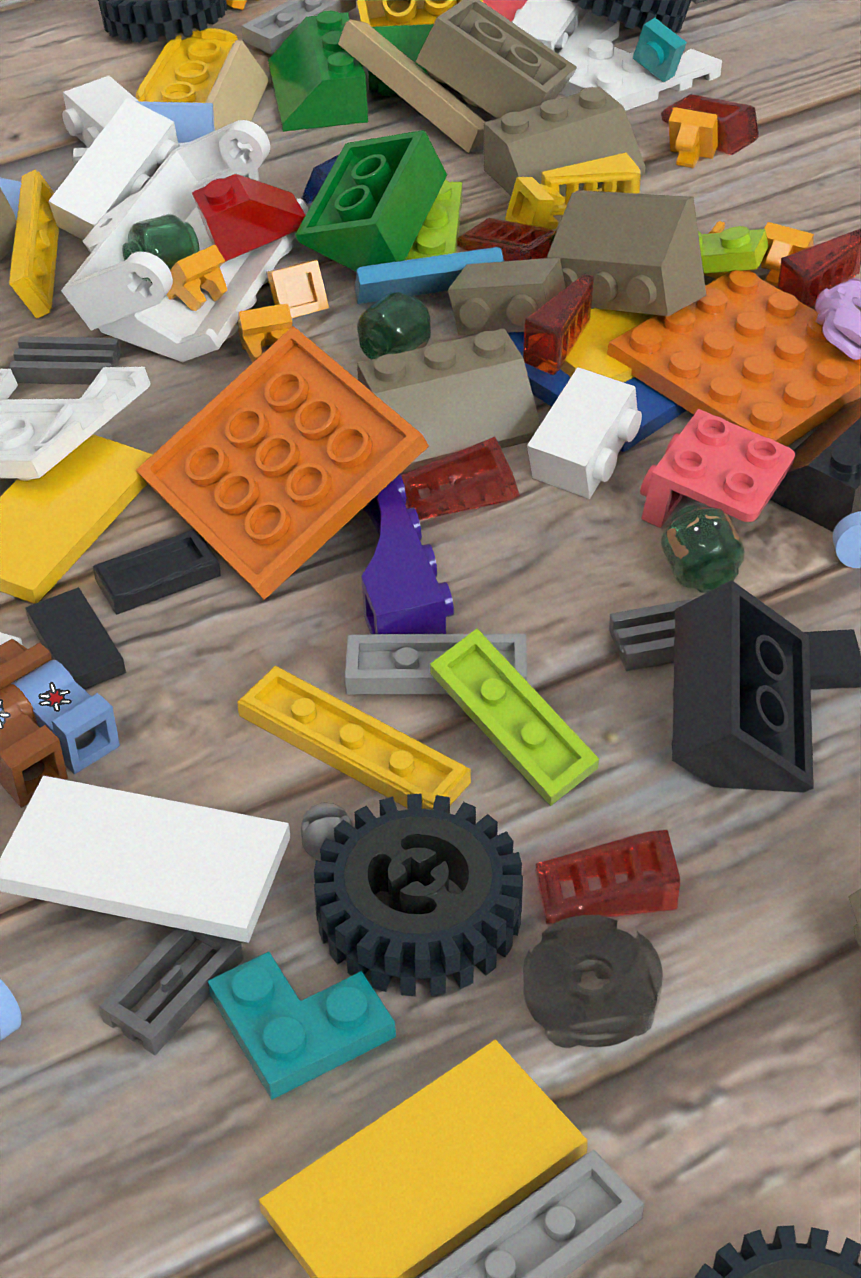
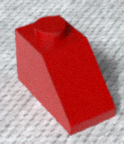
[191,174,306,262]

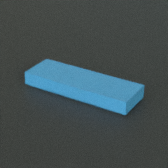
[354,247,504,304]

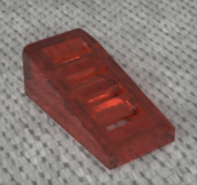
[661,94,759,155]
[457,218,557,261]
[777,229,861,308]
[523,273,594,375]
[401,436,520,520]
[535,829,680,925]

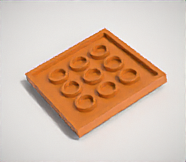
[607,270,861,446]
[136,326,429,600]

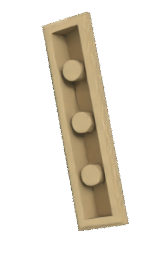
[338,20,485,153]
[205,40,268,130]

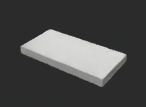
[0,776,290,943]

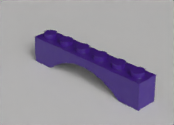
[361,474,454,635]

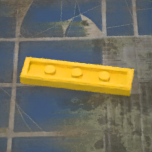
[9,169,59,319]
[237,666,471,810]

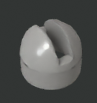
[301,802,352,859]

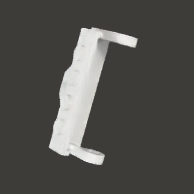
[61,120,309,362]

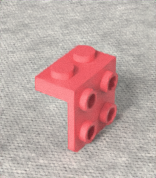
[640,409,795,528]

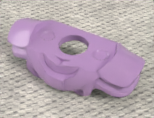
[815,278,861,360]

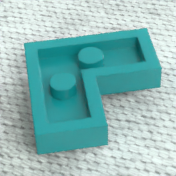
[208,952,396,1100]

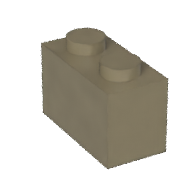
[448,257,569,335]

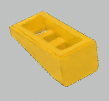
[541,152,641,216]

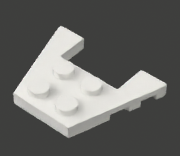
[559,11,722,111]
[0,367,151,480]

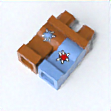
[0,639,120,808]

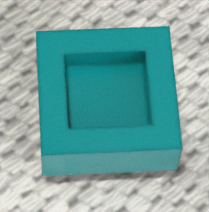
[633,18,687,82]

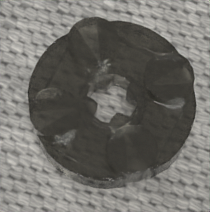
[523,915,663,1048]

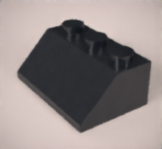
[770,398,861,532]
[672,580,814,793]

